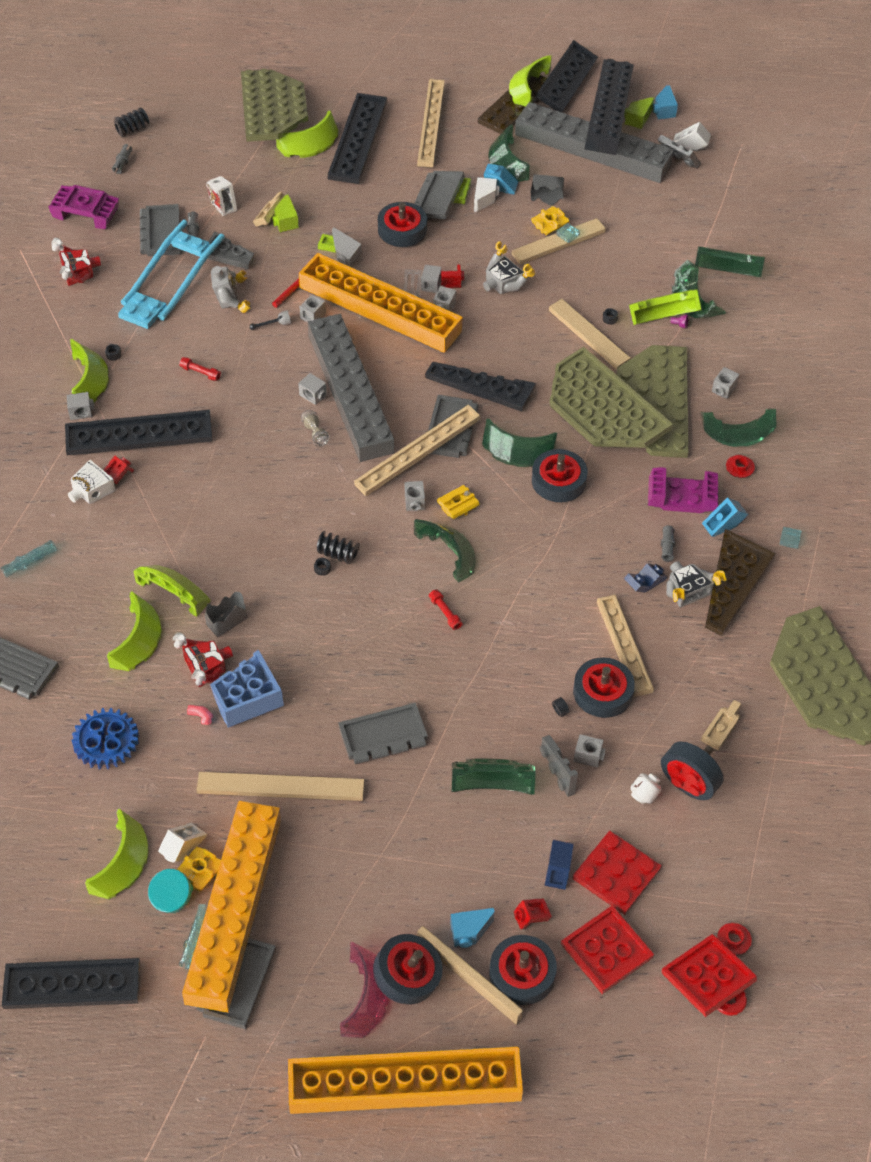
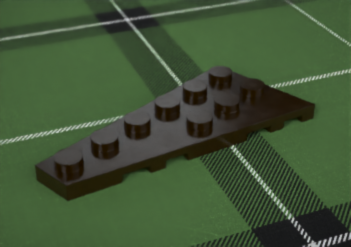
[705,529,775,636]

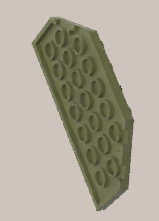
[241,69,308,142]
[616,345,688,458]
[549,347,673,448]
[770,606,871,746]

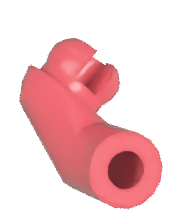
[187,705,213,725]

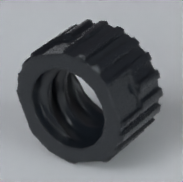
[602,308,618,325]
[105,344,121,361]
[314,557,331,576]
[552,697,570,717]

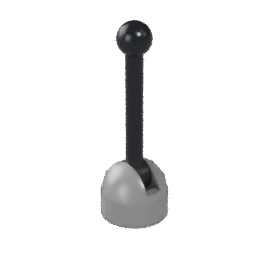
[249,310,291,330]

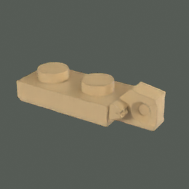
[253,191,285,227]
[701,700,741,751]

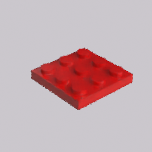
[572,830,662,915]
[561,906,654,994]
[662,934,757,1017]

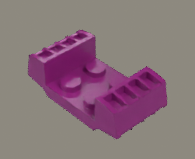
[48,185,119,229]
[648,467,719,513]

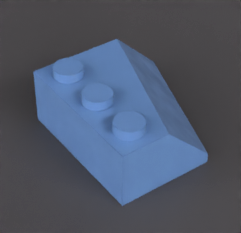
[210,649,284,728]

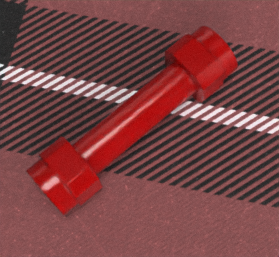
[179,357,221,381]
[429,589,463,630]

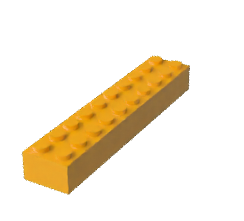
[299,253,463,353]
[182,801,281,1012]
[288,1047,523,1114]

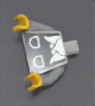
[483,242,535,294]
[211,266,251,313]
[666,561,726,608]

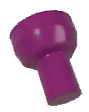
[671,315,689,329]

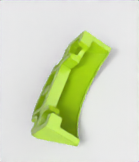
[509,55,552,106]
[276,110,339,158]
[629,289,701,325]
[70,339,109,402]
[133,565,211,617]
[107,591,161,671]
[85,809,148,899]

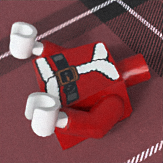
[52,238,101,286]
[172,632,233,687]

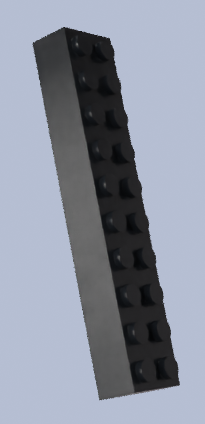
[584,59,634,155]

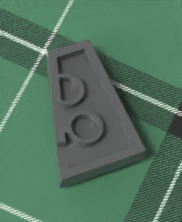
[657,135,701,169]
[207,231,255,269]
[540,735,578,797]

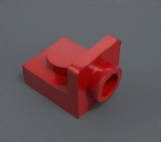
[441,264,464,288]
[103,456,134,484]
[514,898,552,929]

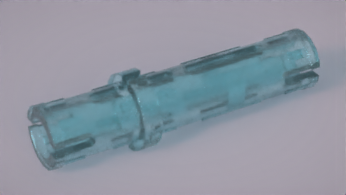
[1,540,57,578]
[179,904,206,969]

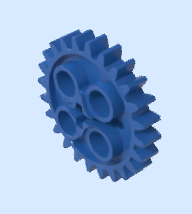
[71,708,139,769]

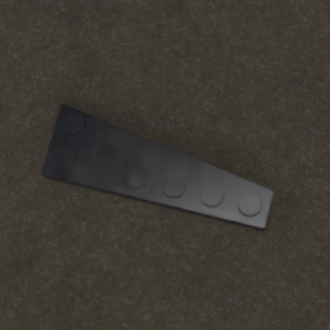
[425,361,536,412]

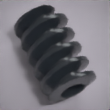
[114,107,150,137]
[317,530,360,564]

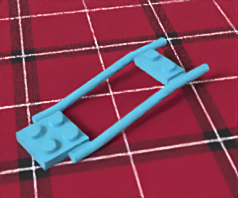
[118,220,225,329]

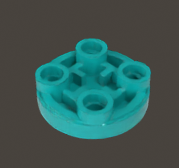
[148,869,193,914]

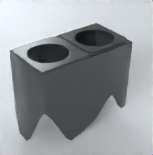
[530,174,564,206]
[205,592,248,637]

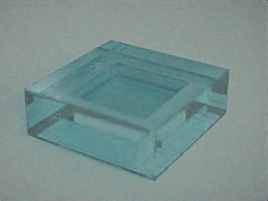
[557,223,580,243]
[779,527,802,549]

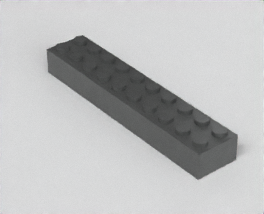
[515,102,674,183]
[308,314,394,462]

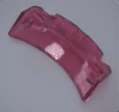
[340,942,389,1038]

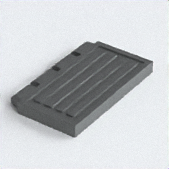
[414,171,465,219]
[140,204,181,257]
[428,395,479,458]
[0,638,59,700]
[338,703,428,765]
[196,938,276,1030]

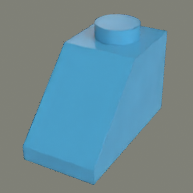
[653,85,678,119]
[484,163,518,194]
[702,497,749,537]
[450,908,494,948]

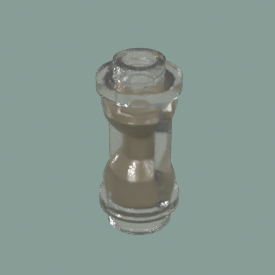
[301,410,330,446]

